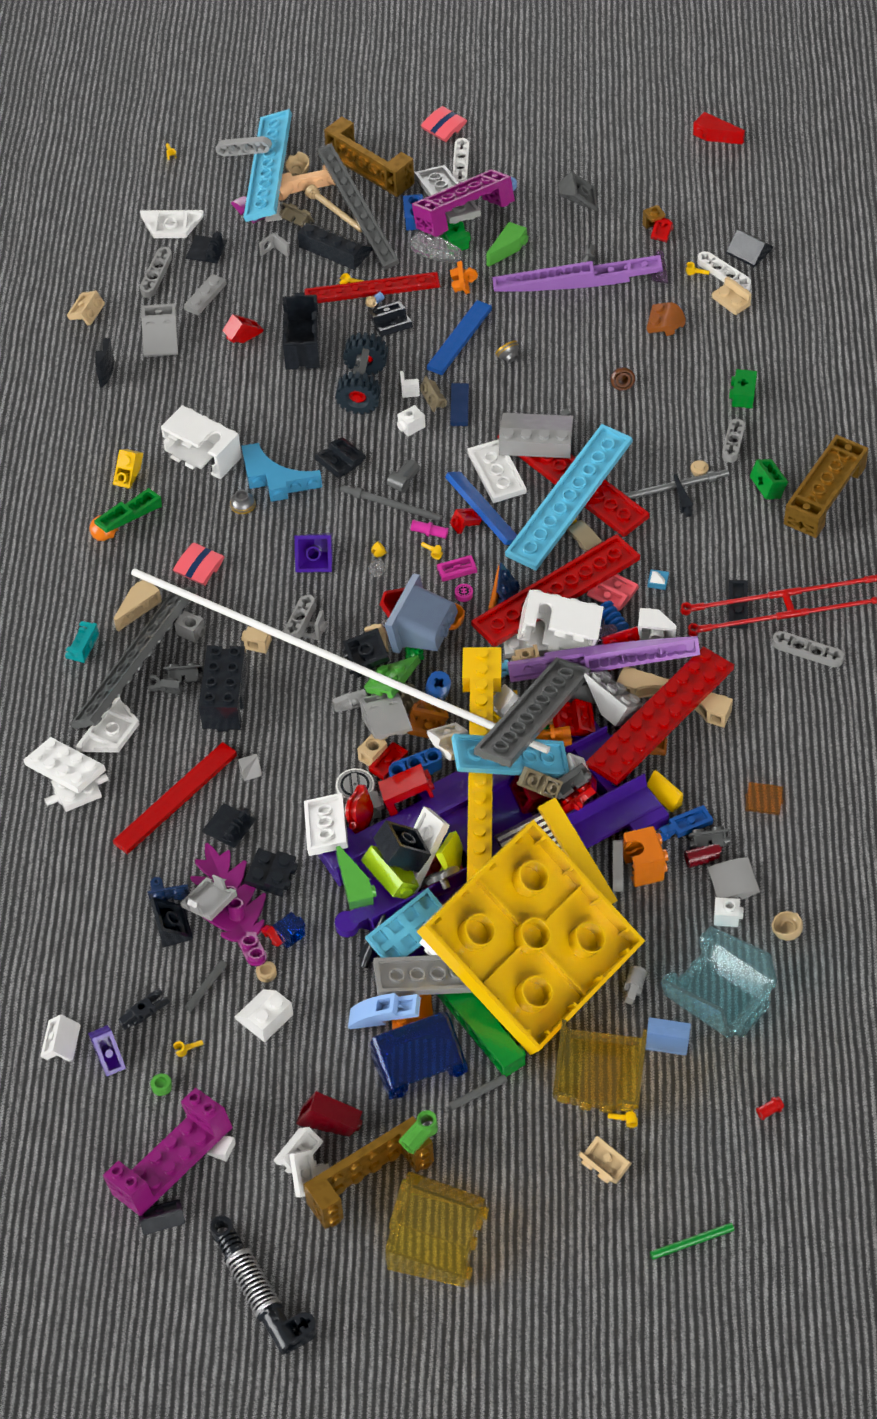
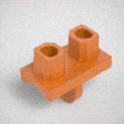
[450,261,478,294]
[536,724,572,747]

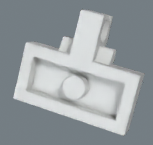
[289,1149,329,1197]

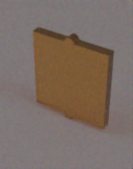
[745,782,784,815]

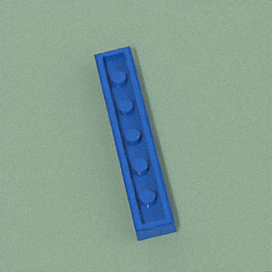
[427,300,492,375]
[445,472,517,545]

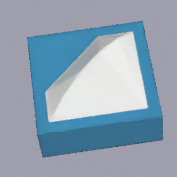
[648,569,669,590]

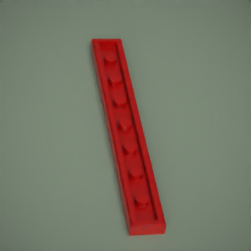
[304,272,440,303]
[113,742,237,855]

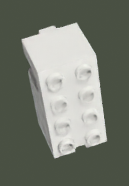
[161,405,242,479]
[517,590,603,652]

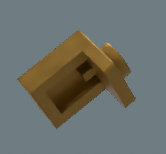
[643,204,665,229]

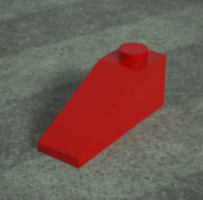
[693,112,745,144]

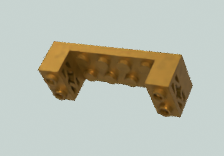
[324,117,415,197]
[784,434,869,538]
[304,1116,434,1229]

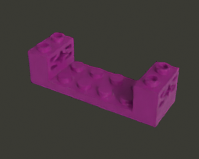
[412,169,515,237]
[103,1088,233,1216]

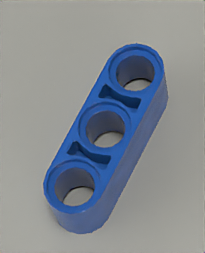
[389,748,443,777]

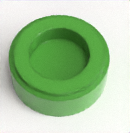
[150,1074,172,1096]

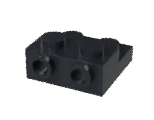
[342,628,390,678]
[244,848,298,897]

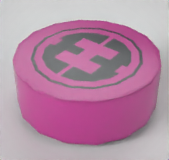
[455,584,473,602]

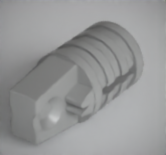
[332,689,367,712]
[623,966,647,1005]

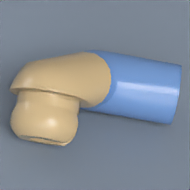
[365,292,385,308]

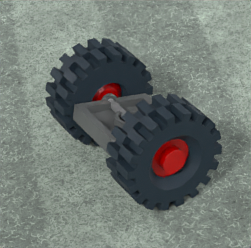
[335,332,388,415]

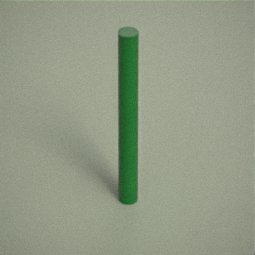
[650,1223,735,1260]

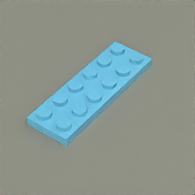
[451,734,569,778]

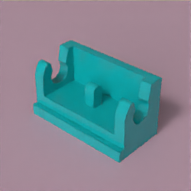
[65,621,99,663]

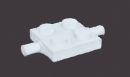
[44,773,109,812]

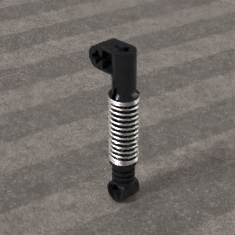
[210,1215,317,1354]

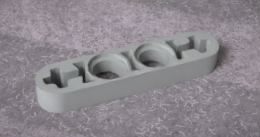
[215,136,272,156]
[140,247,172,298]
[772,631,844,667]

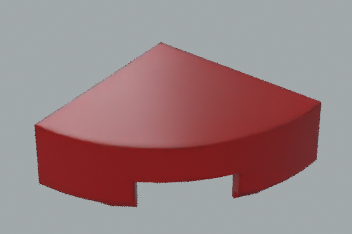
[261,925,283,947]

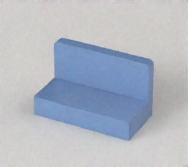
[645,1017,691,1055]

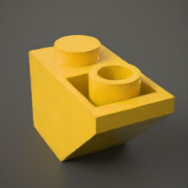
[113,449,143,488]

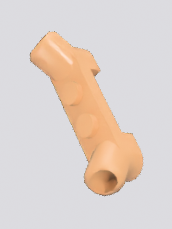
[279,165,336,201]

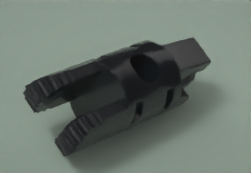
[118,988,170,1030]

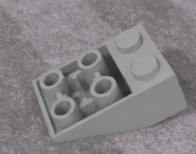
[141,303,178,357]
[584,671,644,726]
[359,692,413,740]

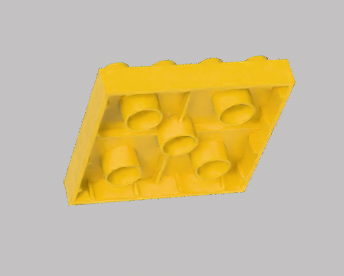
[416,819,645,1055]

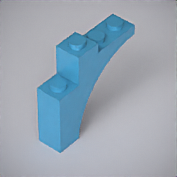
[241,443,322,502]

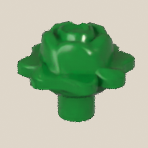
[405,647,424,664]

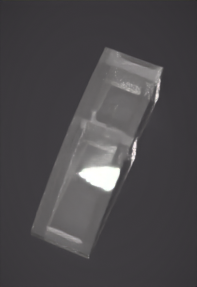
[410,232,462,263]

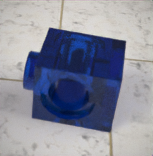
[273,912,306,949]

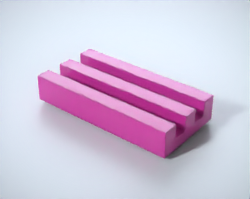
[437,555,477,582]

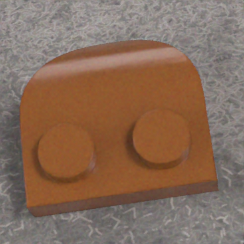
[646,302,686,336]
[407,700,449,739]

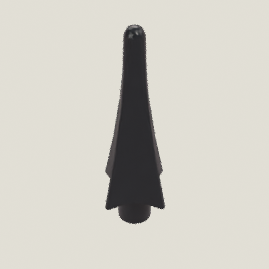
[674,474,694,517]
[358,914,386,969]

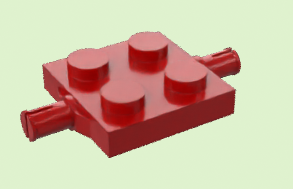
[560,775,597,814]

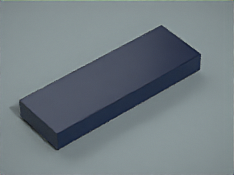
[450,383,469,426]

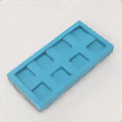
[365,888,443,958]

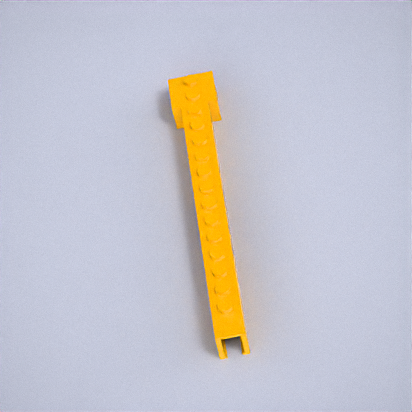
[462,647,502,881]

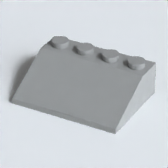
[499,413,574,458]

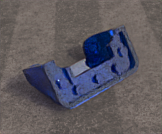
[370,1012,468,1100]

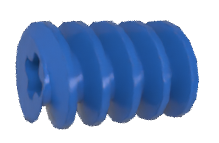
[600,601,629,635]
[425,671,451,700]

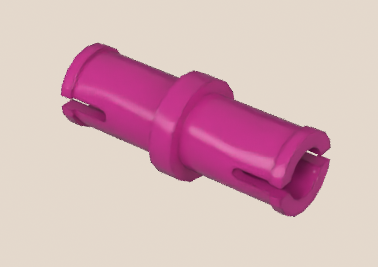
[410,519,449,539]

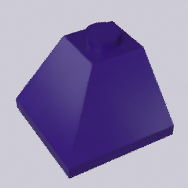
[294,533,333,572]

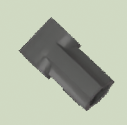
[387,459,420,493]

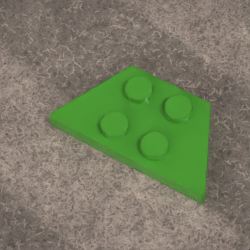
[364,655,420,698]

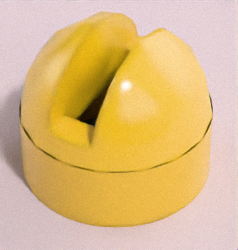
[371,541,387,557]

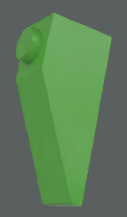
[486,222,528,267]
[336,846,377,909]

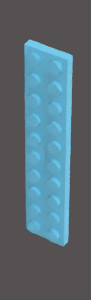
[243,109,292,222]
[505,424,633,571]

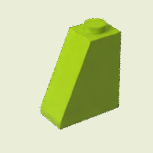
[361,845,419,899]

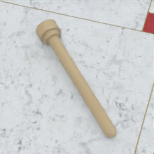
[305,184,362,232]

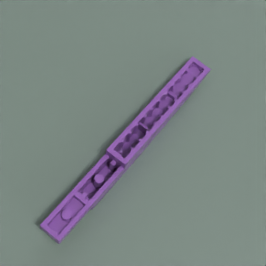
[492,255,663,292]
[507,636,700,682]

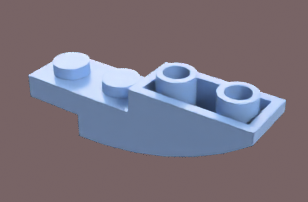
[348,993,421,1029]

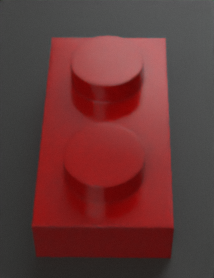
[369,742,408,780]

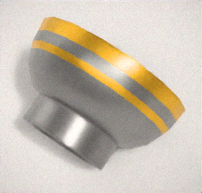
[495,340,519,363]
[230,490,256,514]

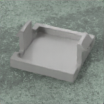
[180,874,237,921]

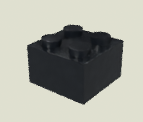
[373,820,431,873]

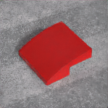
[553,698,596,736]

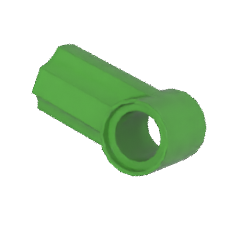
[399,1110,438,1154]

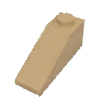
[114,580,162,632]

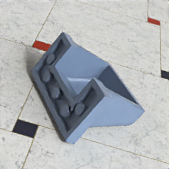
[385,574,458,653]

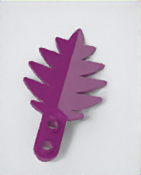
[190,843,267,966]

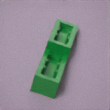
[94,488,162,533]

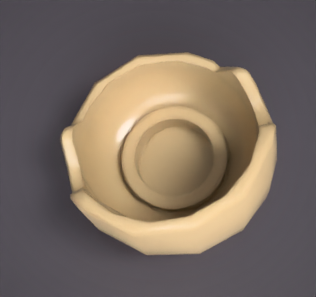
[285,152,310,176]
[772,911,803,941]

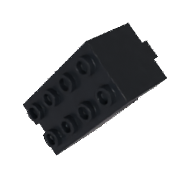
[283,292,320,370]
[199,645,248,732]

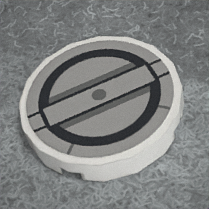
[336,768,375,802]

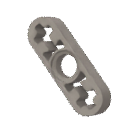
[722,419,745,462]
[284,595,317,639]
[612,840,623,892]

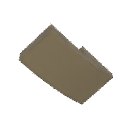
[567,520,602,552]
[517,766,563,799]

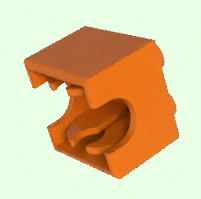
[623,826,669,887]

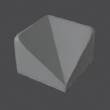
[238,754,262,781]

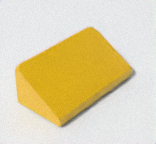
[647,770,683,812]

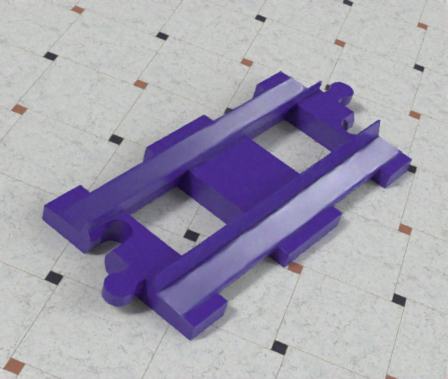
[318,721,669,956]

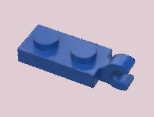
[660,805,714,841]

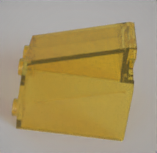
[553,1019,648,1113]
[385,1172,489,1287]

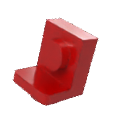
[651,218,674,242]
[450,508,482,534]

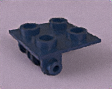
[496,562,520,604]
[147,877,190,902]

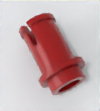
[756,1097,784,1120]

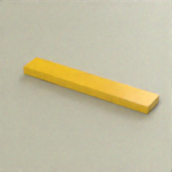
[537,798,618,904]

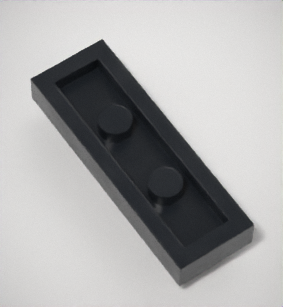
[729,580,748,629]

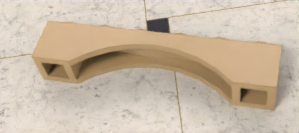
[617,667,733,728]

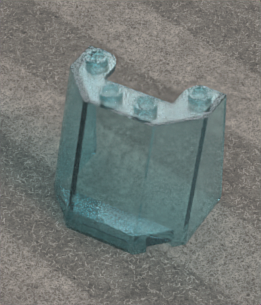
[661,926,777,1038]

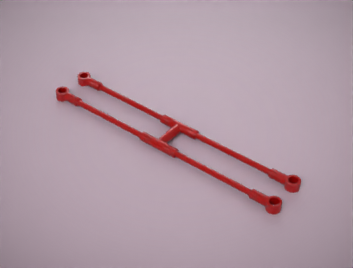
[680,574,877,636]

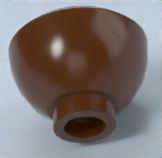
[611,367,635,391]

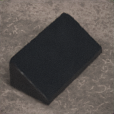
[138,1199,185,1235]

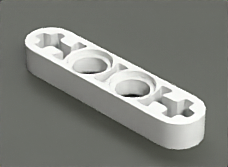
[452,138,469,183]
[697,251,751,291]

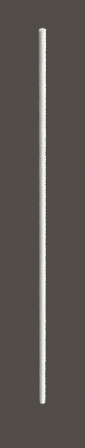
[131,568,550,754]

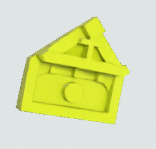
[435,831,463,871]

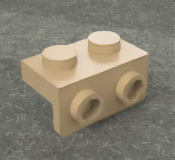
[578,1136,632,1184]

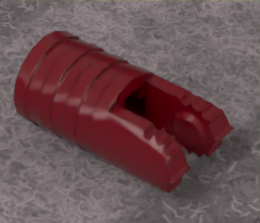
[684,844,722,868]

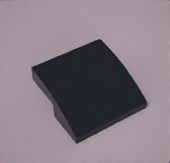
[368,301,413,337]
[95,338,115,387]
[315,437,366,478]

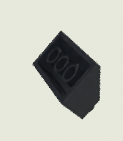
[298,223,372,270]

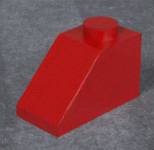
[222,314,264,343]

